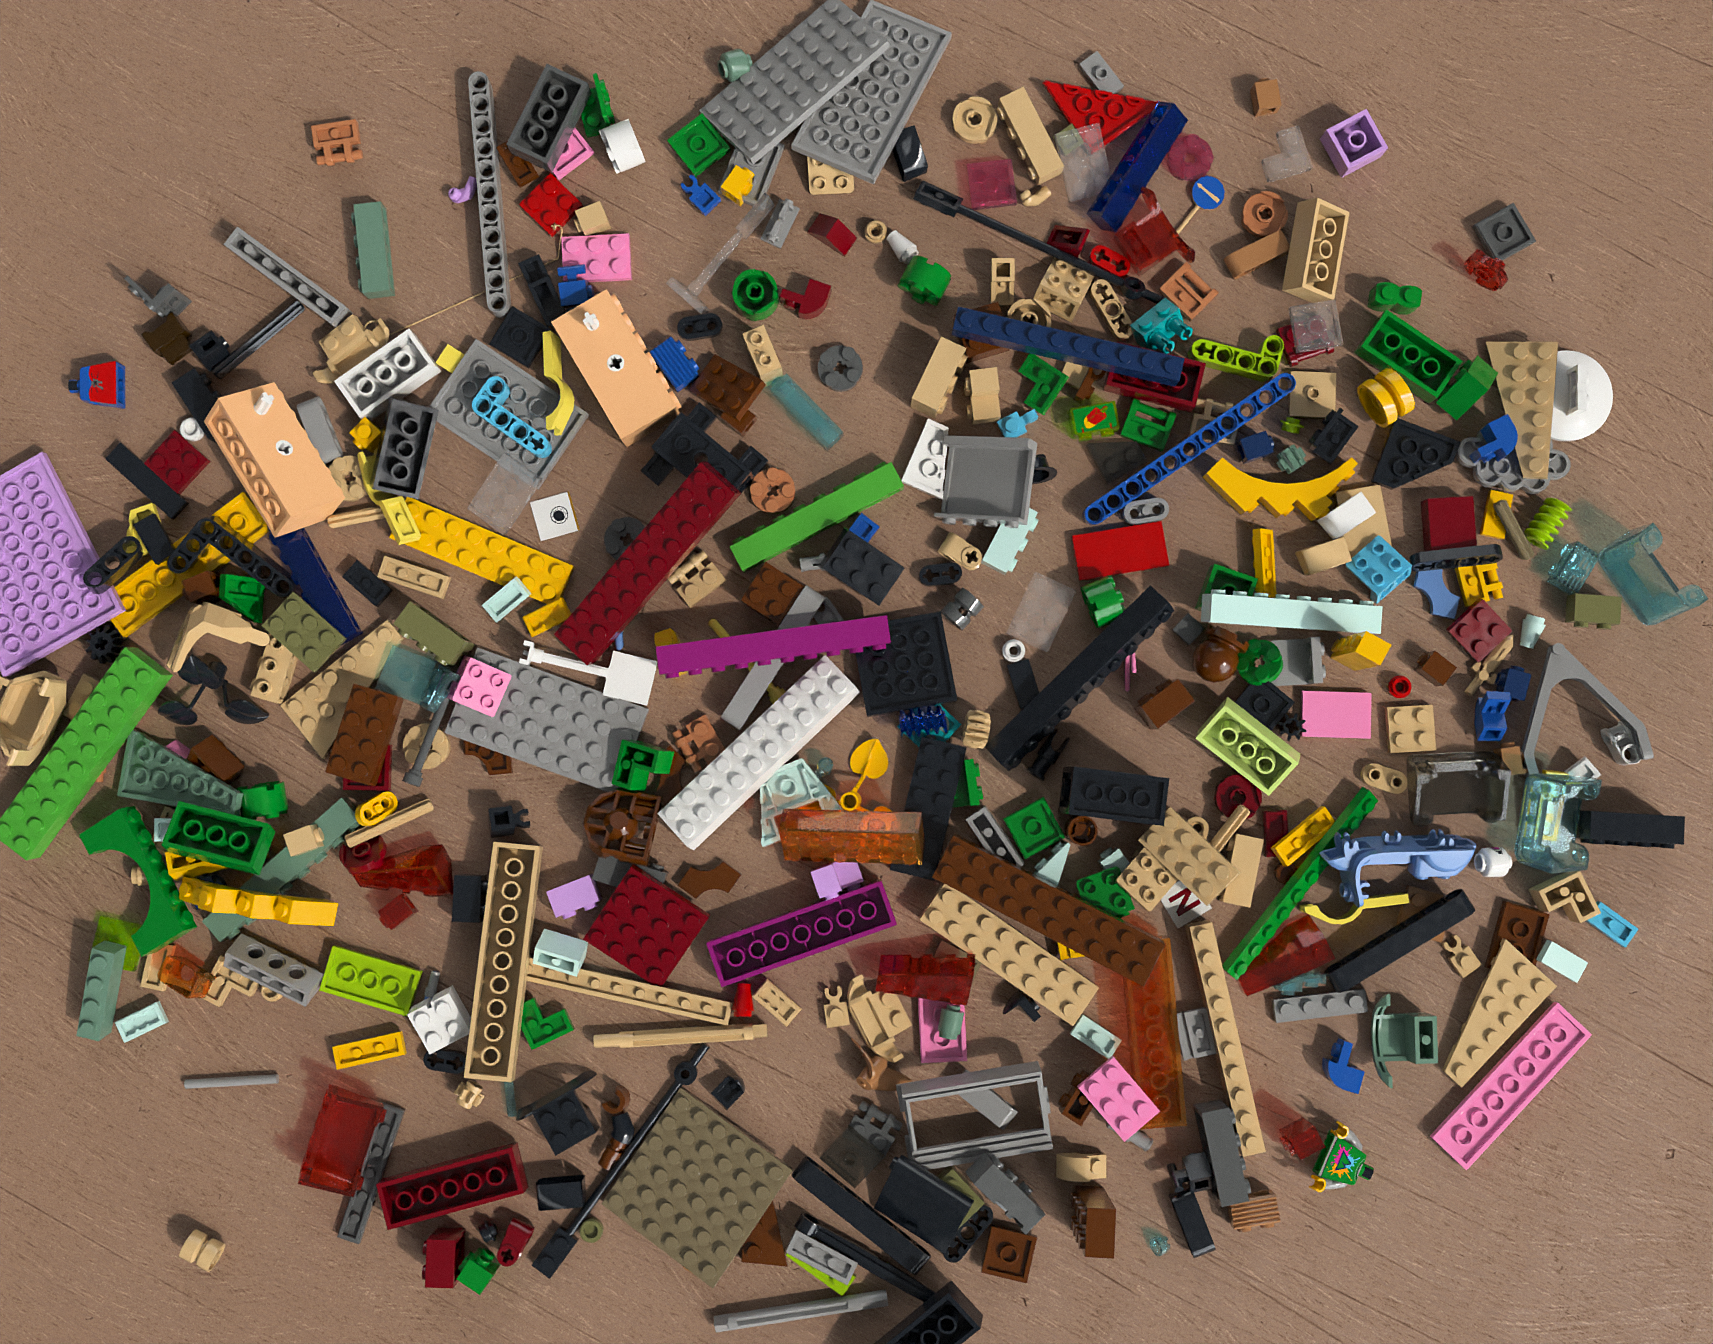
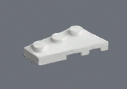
[901,419,949,500]

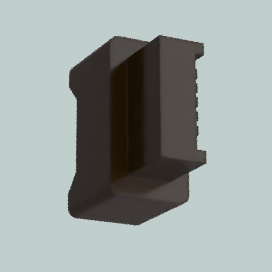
[141,312,192,366]

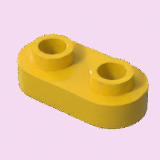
[355,792,398,826]

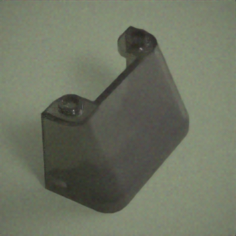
[1406,751,1511,826]

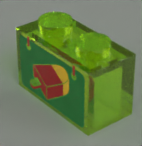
[1068,401,1120,441]

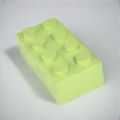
[1196,697,1300,796]

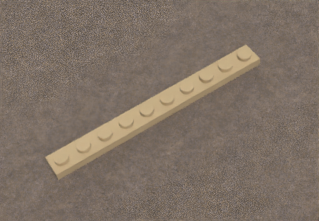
[527,956,733,1026]

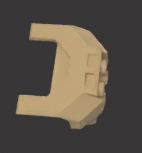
[166,601,270,672]
[0,670,68,766]

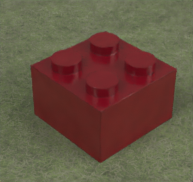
[422,1228,466,1289]

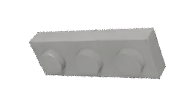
[785,1230,858,1285]

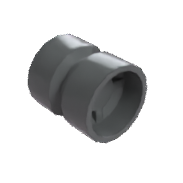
[941,587,984,631]

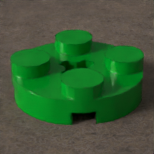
[1237,639,1283,686]

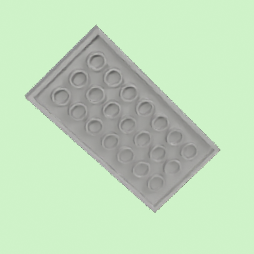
[699,0,890,164]
[791,0,952,184]
[444,647,649,792]

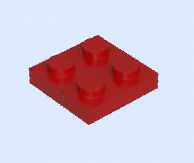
[519,173,583,237]

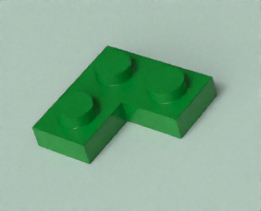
[1018,353,1069,415]
[521,997,575,1050]

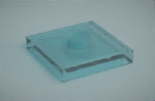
[376,645,437,704]

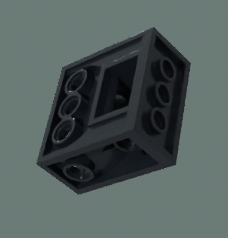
[1058,766,1169,826]

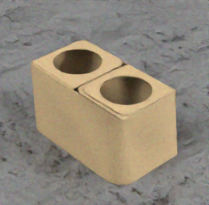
[1295,536,1352,576]

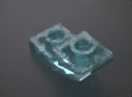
[1274,972,1326,995]

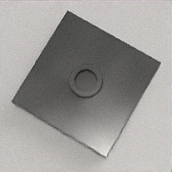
[1472,202,1536,265]

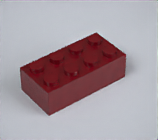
[1103,341,1206,412]

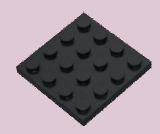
[856,611,957,717]

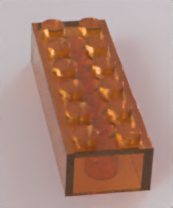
[779,809,925,865]

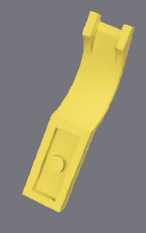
[543,331,575,436]
[357,448,421,545]
[1299,892,1409,924]

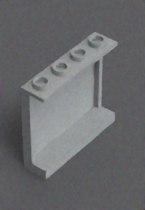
[934,435,1037,528]

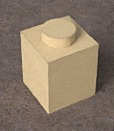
[574,201,611,236]
[283,824,324,856]

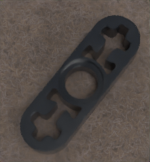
[943,1203,993,1263]

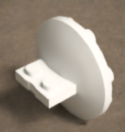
[1551,350,1613,441]

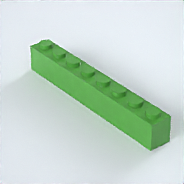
[729,462,904,573]

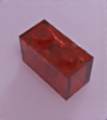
[1279,1117,1325,1160]

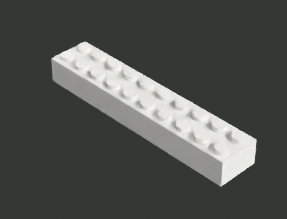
[657,655,860,850]

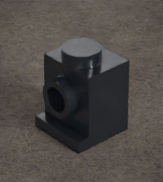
[189,330,230,372]

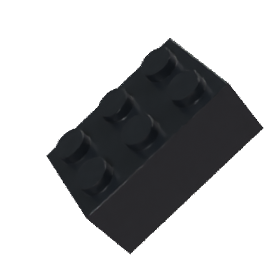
[819,527,905,606]

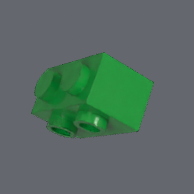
[456,1247,501,1295]

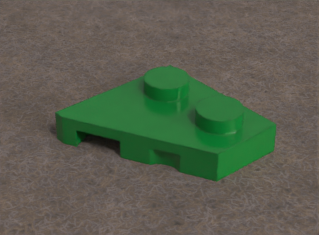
[219,574,265,623]

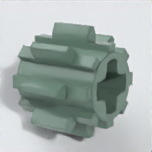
[1276,444,1306,474]

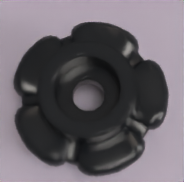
[478,1220,499,1243]

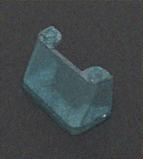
[1598,523,1708,625]
[1514,773,1602,874]

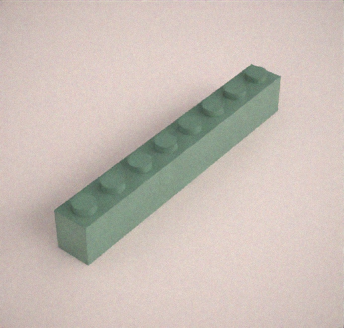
[202,797,366,942]

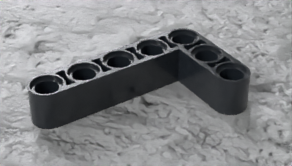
[168,515,297,597]

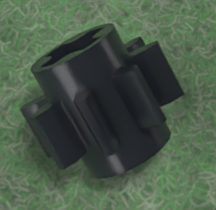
[1278,713,1307,741]

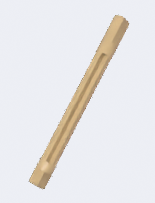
[593,1023,768,1048]

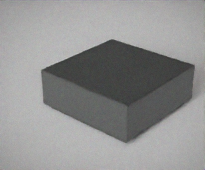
[1172,613,1205,645]

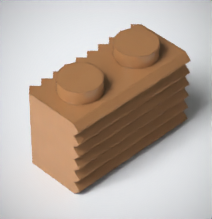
[1227,1190,1280,1232]

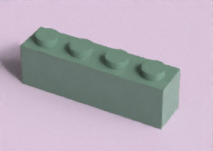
[351,201,395,299]
[76,941,127,1041]

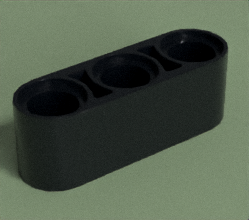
[83,536,143,594]
[1169,1187,1216,1258]

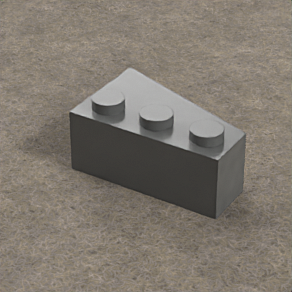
[965,1152,1046,1234]

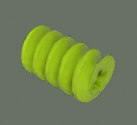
[1524,498,1572,550]

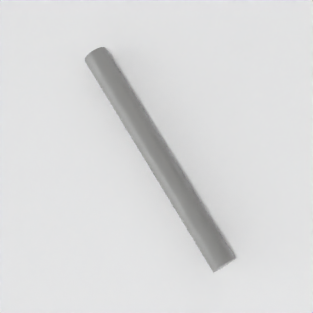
[184,1074,279,1089]

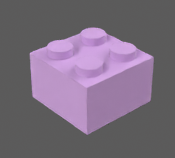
[1320,109,1388,178]

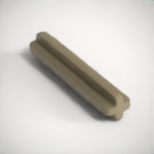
[1493,499,1534,560]

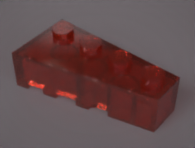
[875,954,976,1006]

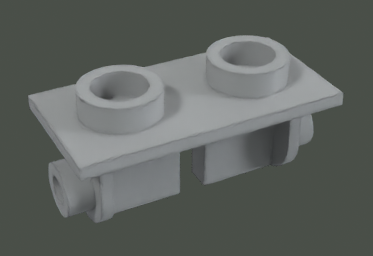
[760,198,800,249]

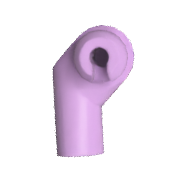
[448,176,477,203]

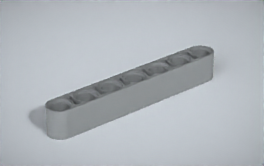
[721,585,826,730]

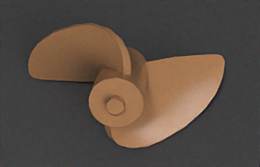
[850,1037,912,1091]

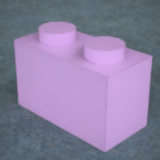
[546,874,602,919]

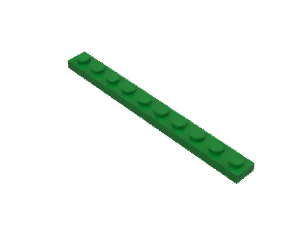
[1222,787,1378,980]

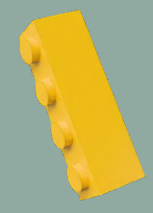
[1330,631,1391,671]
[165,851,270,881]

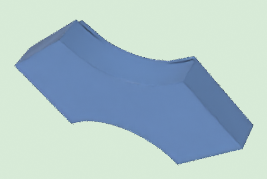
[1413,569,1460,620]

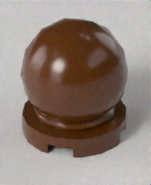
[1192,624,1249,683]

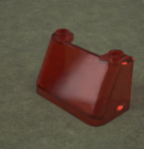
[298,1084,387,1197]

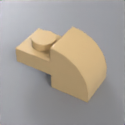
[990,258,1015,305]
[1056,1152,1106,1182]

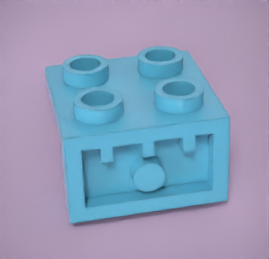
[1346,535,1412,604]

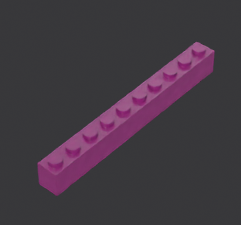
[656,615,891,679]

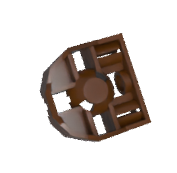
[583,788,662,867]

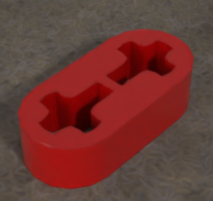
[1089,245,1130,278]

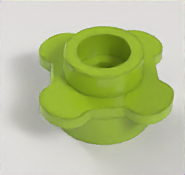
[1280,417,1304,434]

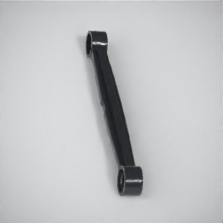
[795,1212,936,1302]

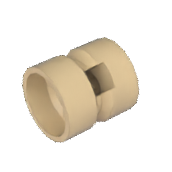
[179,1229,226,1272]

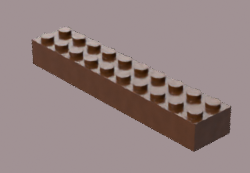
[932,833,1165,987]

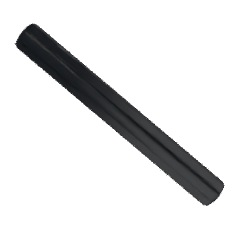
[212,300,305,379]

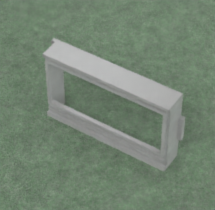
[896,1061,1053,1170]

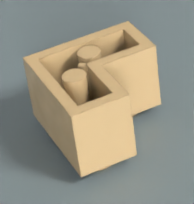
[963,367,1001,425]
[1528,869,1601,923]

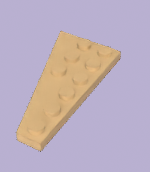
[1486,342,1558,479]
[280,620,404,759]
[1442,938,1557,1087]

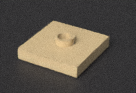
[1288,371,1336,419]

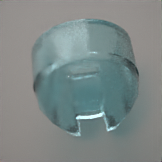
[1150,1235,1170,1256]

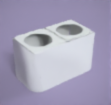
[1317,492,1376,540]

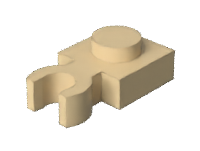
[1441,934,1482,978]
[824,985,850,1028]

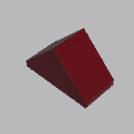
[807,213,857,257]
[1047,225,1090,257]

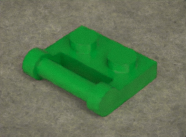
[1120,398,1176,452]

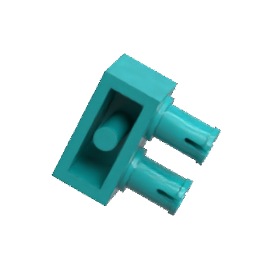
[1130,298,1193,354]

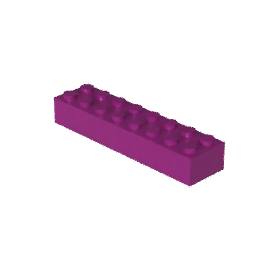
[706,879,897,987]

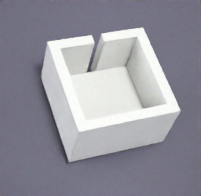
[407,985,471,1054]

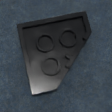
[1370,418,1460,490]

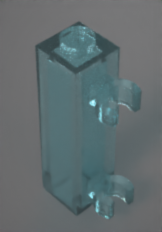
[770,373,843,451]

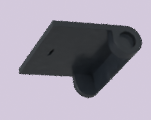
[874,1155,974,1254]

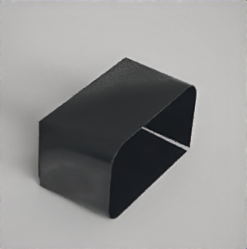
[892,125,928,182]
[535,1175,586,1211]

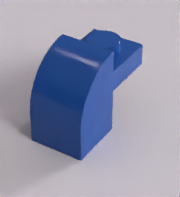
[1469,414,1518,464]
[1474,691,1511,741]
[1322,1038,1365,1094]

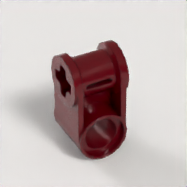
[497,1217,535,1267]

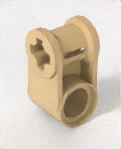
[937,532,982,570]

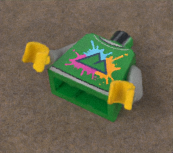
[1309,1121,1374,1192]

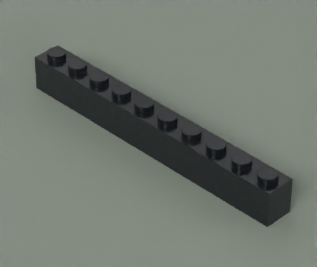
[985,585,1174,771]

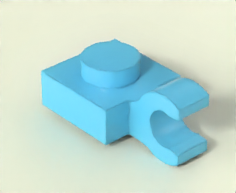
[996,409,1038,438]

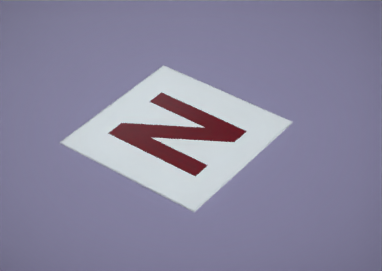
[1161,881,1212,928]

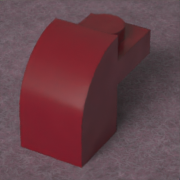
[780,279,832,319]

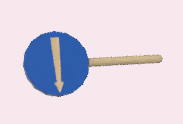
[1171,176,1225,240]

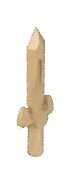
[1464,634,1514,697]

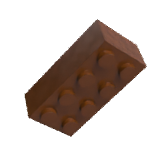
[325,683,404,786]
[1070,1185,1116,1259]

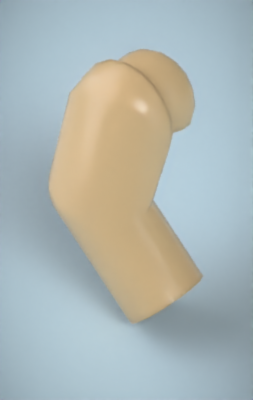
[1019,186,1051,206]

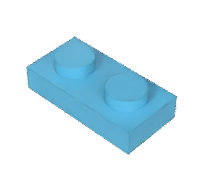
[1586,901,1638,948]

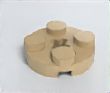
[952,97,997,144]
[329,456,368,502]
[403,723,451,769]

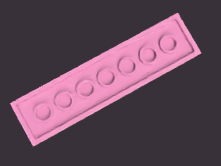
[1430,1001,1592,1170]

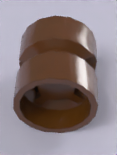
[1064,815,1098,846]

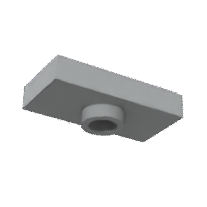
[1078,51,1124,94]

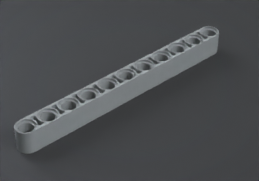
[468,71,511,318]

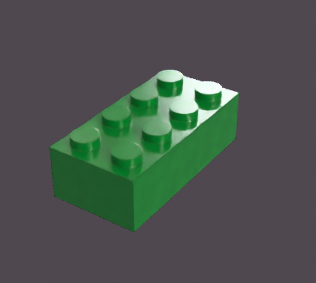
[1354,309,1462,404]
[161,801,276,875]

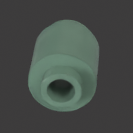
[937,1004,964,1040]

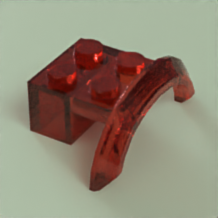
[1114,187,1195,276]

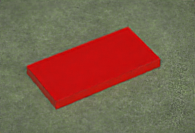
[1071,521,1170,581]

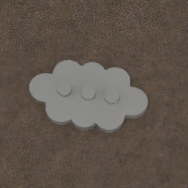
[1456,425,1571,494]

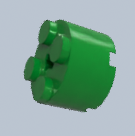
[897,255,951,306]
[732,269,779,321]
[1080,575,1125,629]
[236,781,289,820]

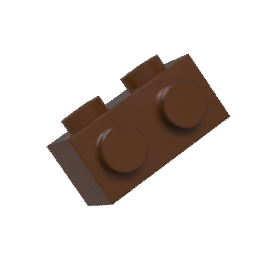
[186,734,245,785]
[1058,1069,1094,1126]

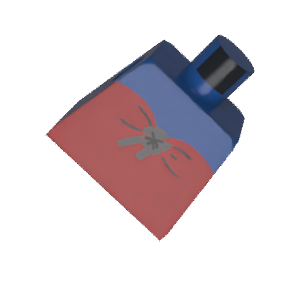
[68,361,125,409]

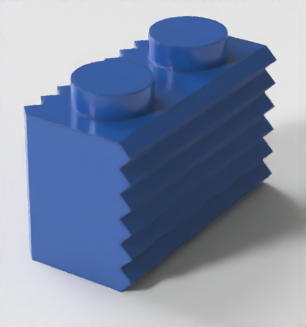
[650,337,700,393]

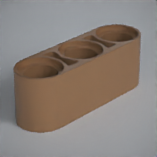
[1223,230,1290,280]

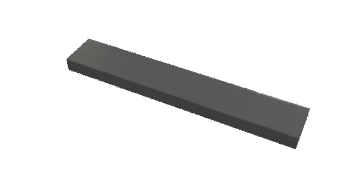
[337,1102,406,1244]

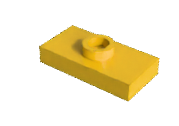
[1480,490,1513,540]
[522,597,571,637]

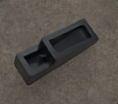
[518,254,566,327]

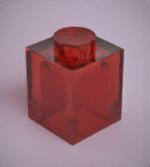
[378,893,419,930]

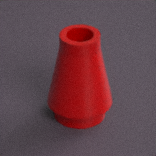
[732,983,754,1017]

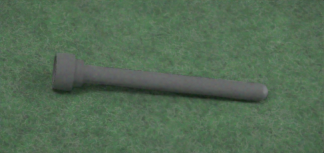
[402,681,452,787]

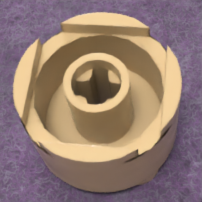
[1006,299,1051,328]

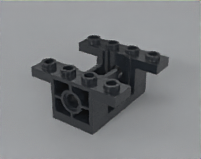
[640,402,769,530]

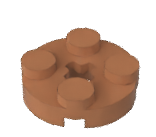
[1241,191,1288,238]
[750,467,795,514]

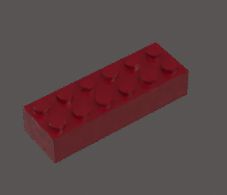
[376,1142,529,1230]

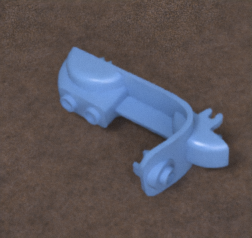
[1319,829,1476,907]

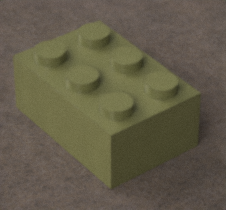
[393,601,475,667]

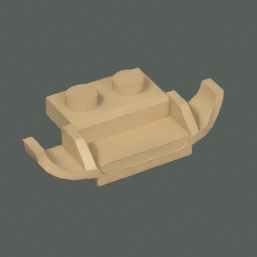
[313,314,389,384]
[847,974,912,1063]

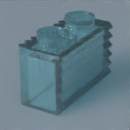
[1547,541,1601,595]

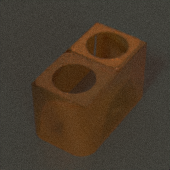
[157,955,215,999]

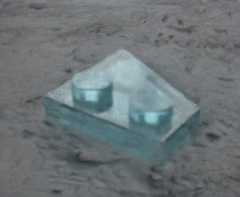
[420,664,461,713]

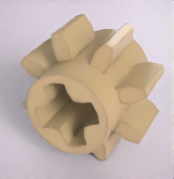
[454,1080,485,1109]

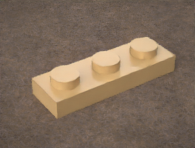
[377,556,451,599]

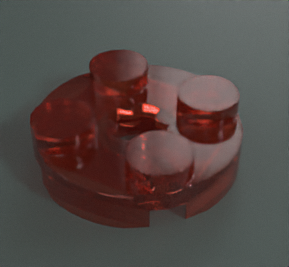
[1464,249,1508,291]

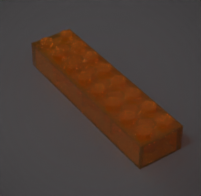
[1123,935,1187,1130]

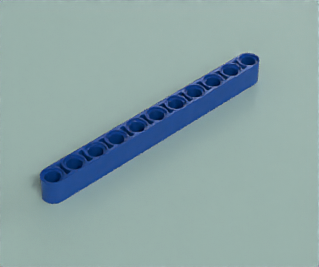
[1082,373,1296,525]

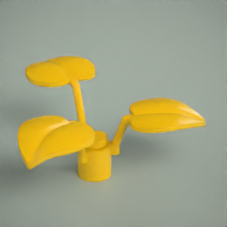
[797,738,899,846]

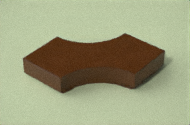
[463,740,513,775]
[654,745,686,806]
[677,861,742,899]

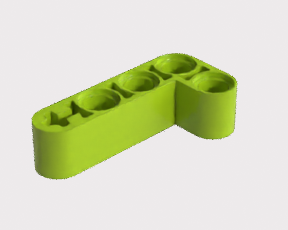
[1188,335,1284,382]

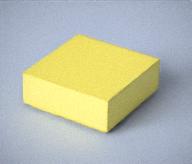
[436,344,464,374]

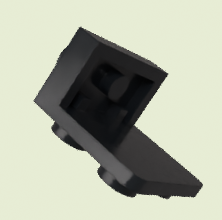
[1308,408,1359,465]

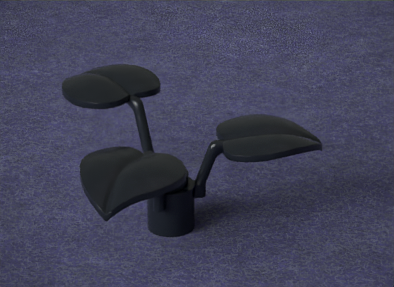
[158,654,269,725]

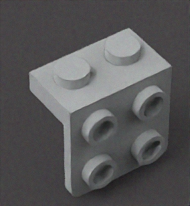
[1270,637,1326,686]

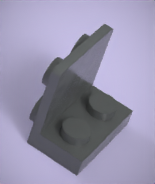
[124,275,192,318]

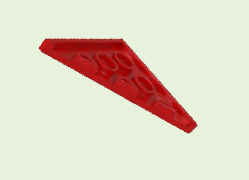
[1042,80,1163,156]

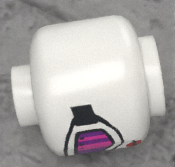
[1474,847,1512,877]

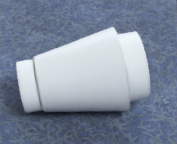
[887,230,919,264]

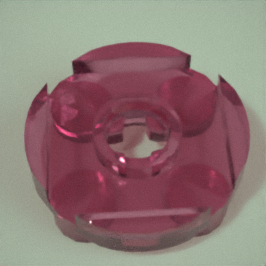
[1167,134,1214,182]

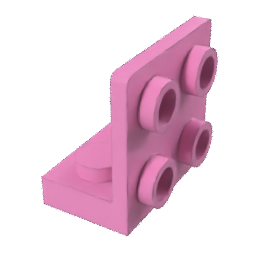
[446,655,512,717]

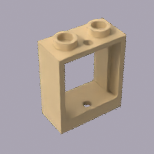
[742,325,784,387]

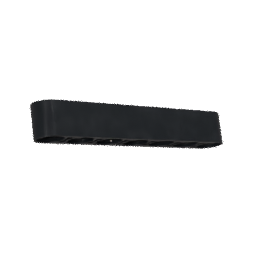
[1324,889,1475,993]
[791,1156,931,1275]

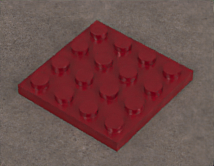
[583,864,710,987]

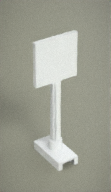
[519,640,658,706]

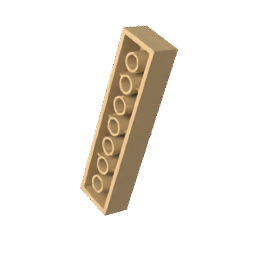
[919,883,1099,1026]

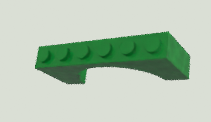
[79,806,197,957]

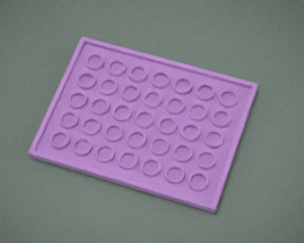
[0,452,126,677]

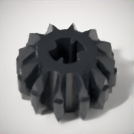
[85,625,126,664]

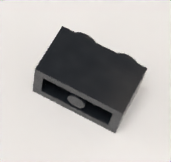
[452,874,488,923]

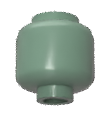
[717,48,752,82]

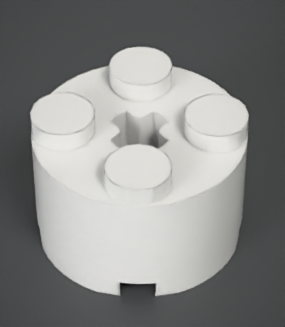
[599,119,646,174]

